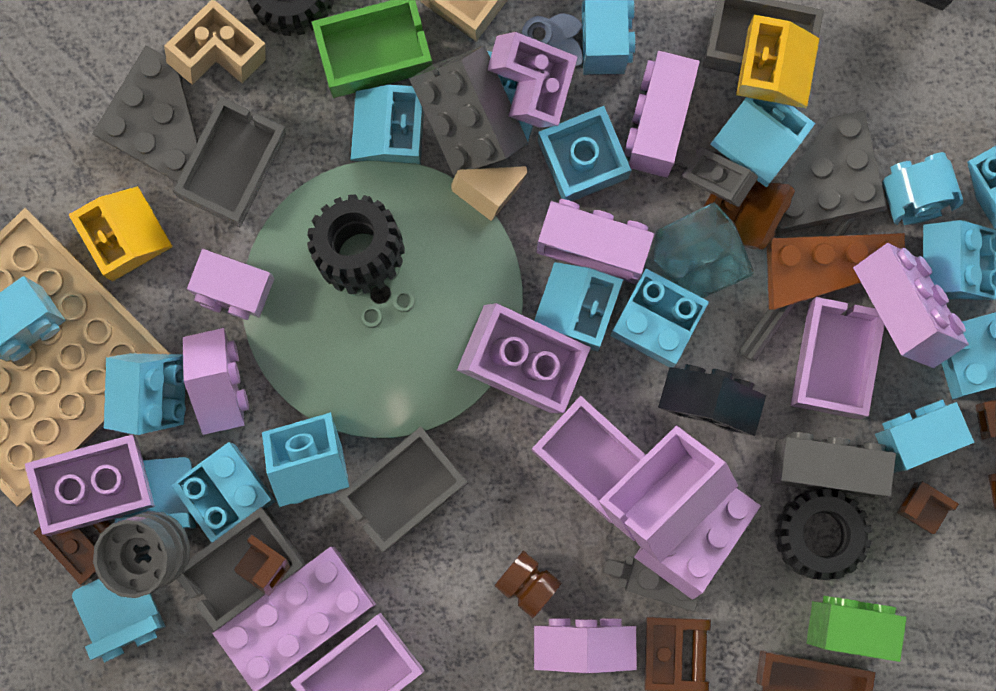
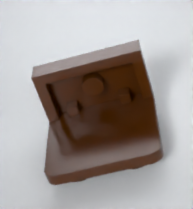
[695,180,795,250]

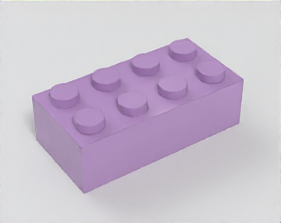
[212,547,376,691]

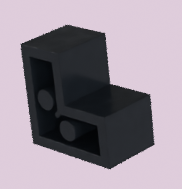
[658,364,767,436]

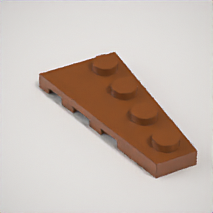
[767,233,905,310]

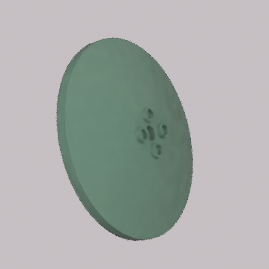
[243,161,523,439]

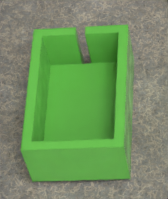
[311,0,432,98]
[806,596,906,662]

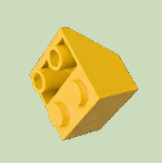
[736,15,820,108]
[69,186,173,282]

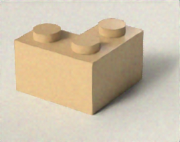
[164,0,266,85]

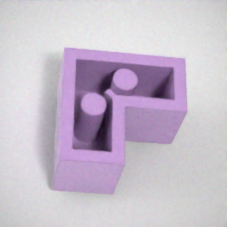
[487,32,578,128]
[187,249,274,320]
[183,328,249,435]
[534,618,637,673]

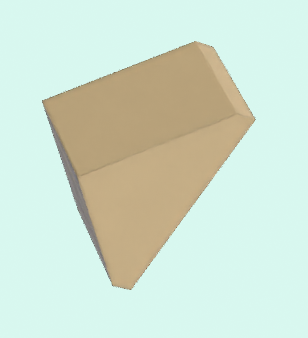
[451,166,527,221]

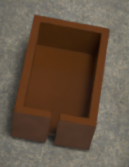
[754,650,876,691]

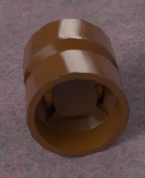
[494,551,562,618]

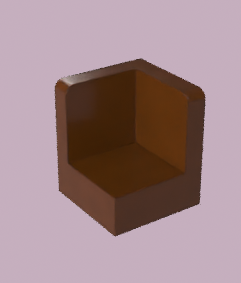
[896,481,959,534]
[234,535,291,596]

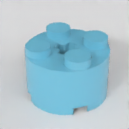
[882,152,964,225]

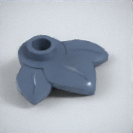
[522,13,583,66]

